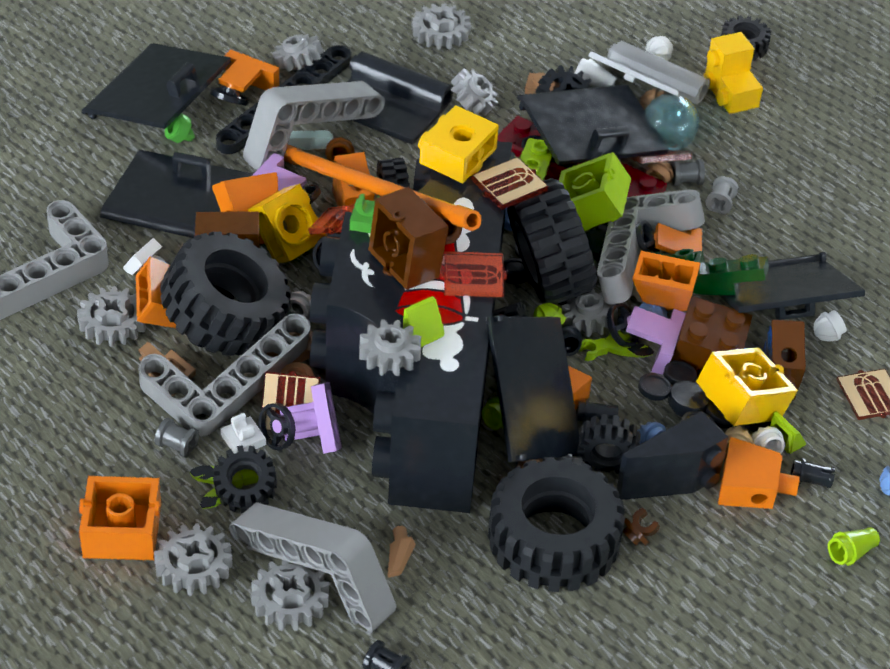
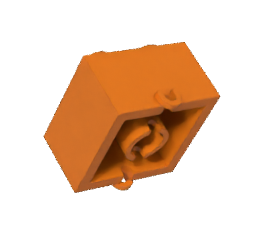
[79,476,161,560]

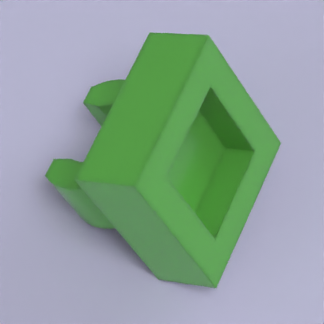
[350,194,379,233]

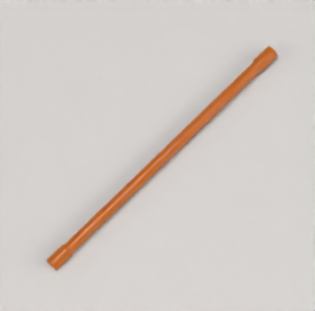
[284,144,482,231]

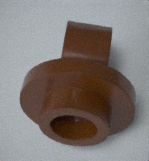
[623,508,660,546]

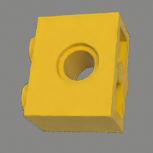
[418,105,499,184]
[247,184,326,263]

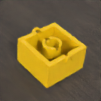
[696,347,798,426]

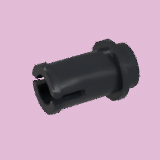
[576,399,619,425]
[790,458,835,488]

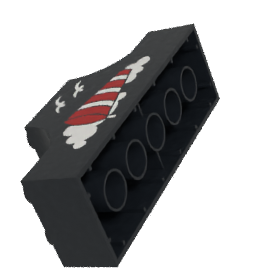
[310,141,512,513]

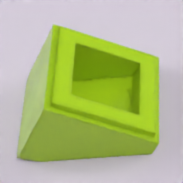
[403,296,444,347]
[770,411,807,454]

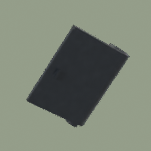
[347,51,454,144]

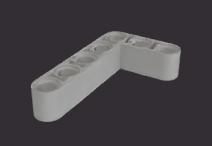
[243,81,385,170]
[597,189,705,304]
[0,200,109,320]
[139,313,311,436]
[229,503,396,634]

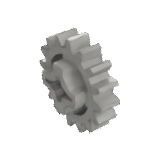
[412,3,471,50]
[77,286,146,347]
[154,523,233,596]
[251,560,329,631]

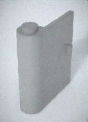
[589,41,710,105]

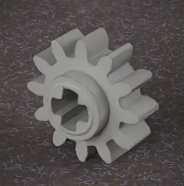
[272,34,323,72]
[451,68,498,116]
[562,289,618,337]
[359,320,421,376]

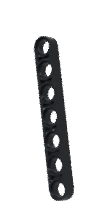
[216,45,351,154]

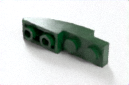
[651,249,769,295]

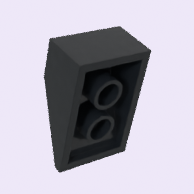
[617,411,729,500]

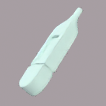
[288,130,333,150]

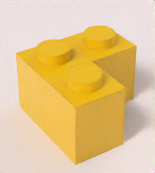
[703,32,763,114]

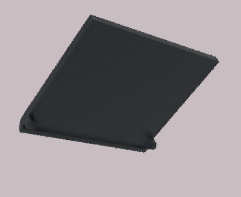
[82,43,231,129]
[517,85,669,166]
[100,149,253,238]
[719,252,865,320]
[486,314,580,462]

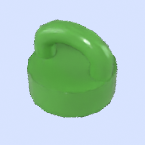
[165,113,195,143]

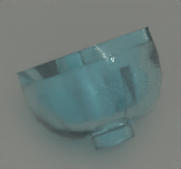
[644,93,700,151]

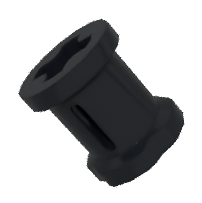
[362,639,411,669]

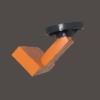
[210,49,280,106]
[636,220,702,254]

